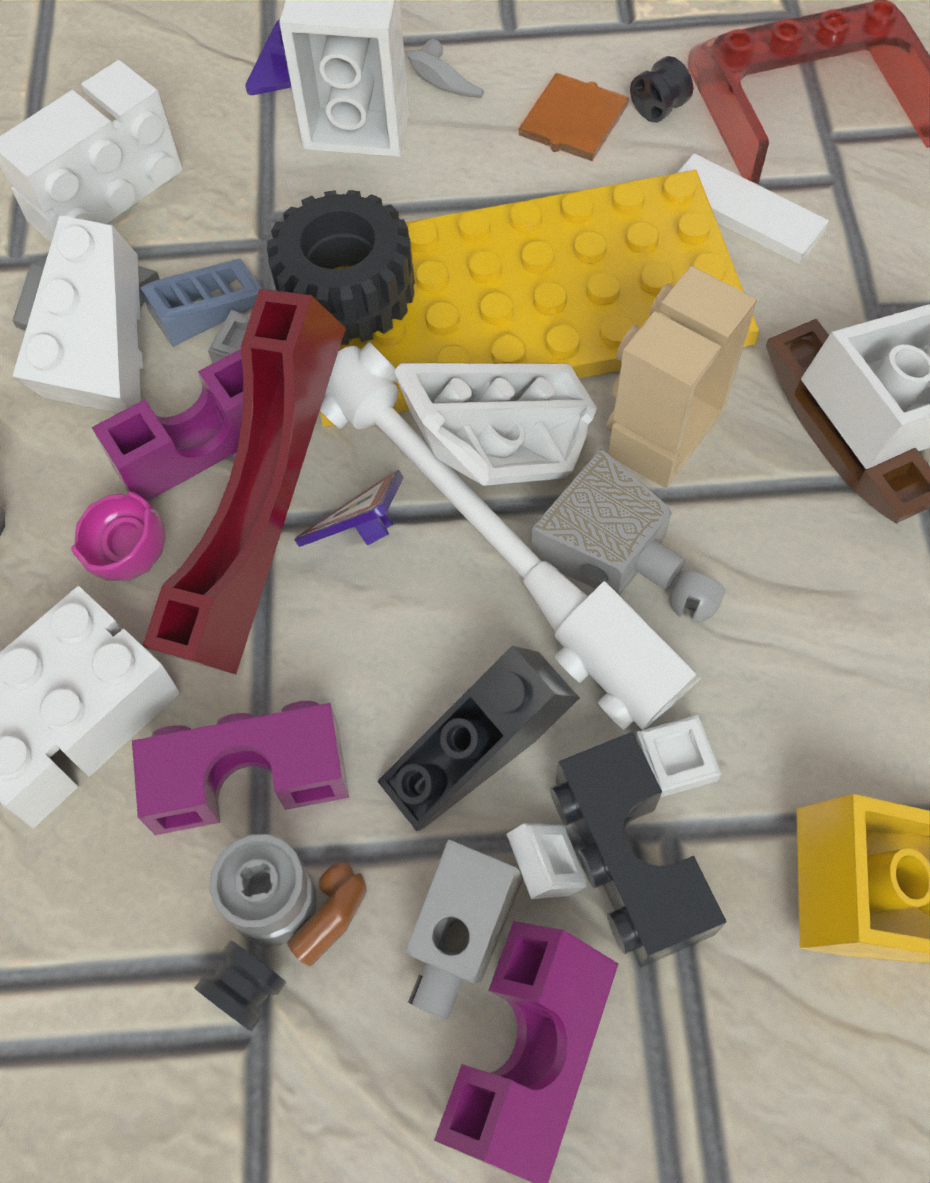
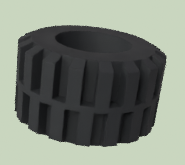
[267,190,415,345]

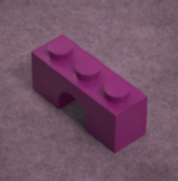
[91,349,243,501]
[132,701,350,836]
[434,921,619,1183]

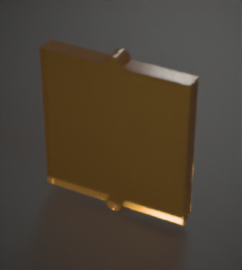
[519,72,629,162]

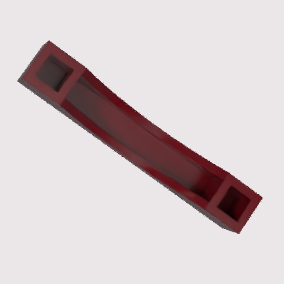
[142,289,346,675]

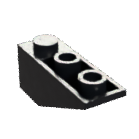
[377,645,580,831]

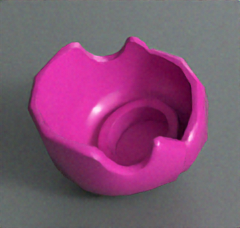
[71,492,166,581]

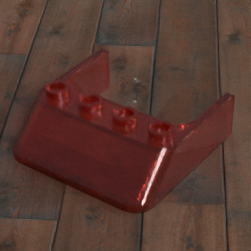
[687,0,930,185]

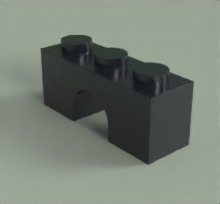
[550,732,727,968]

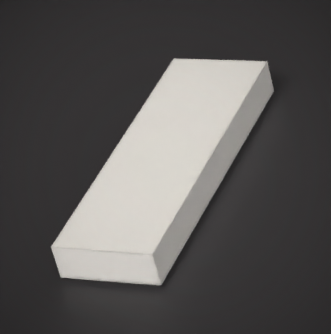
[677,153,829,264]

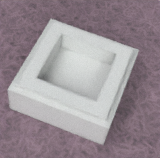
[635,715,722,798]
[507,823,587,899]

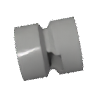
[210,834,316,946]

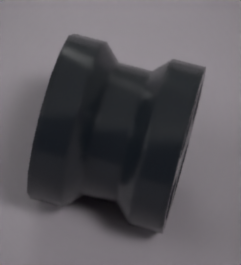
[630,56,694,123]
[194,940,287,1031]

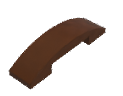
[766,318,930,524]

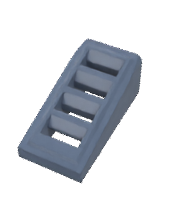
[140,258,262,347]

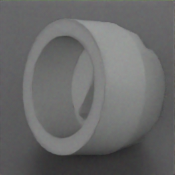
[670,570,726,623]

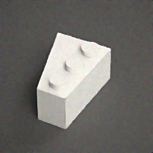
[13,215,143,413]

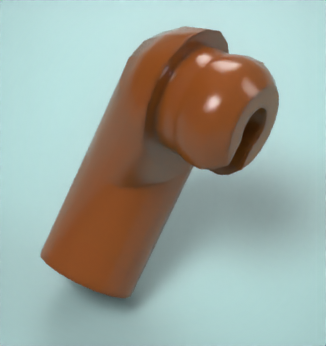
[287,862,367,966]

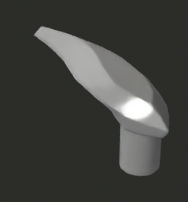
[405,39,484,98]

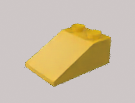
[796,794,930,964]

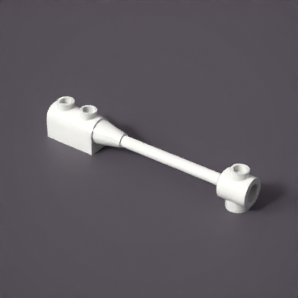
[320,342,702,730]

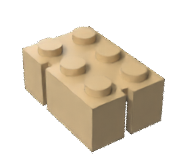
[606,266,757,489]

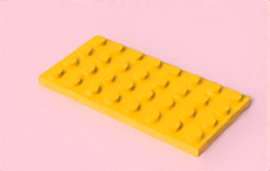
[319,170,759,427]

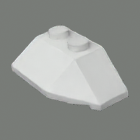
[394,363,597,486]

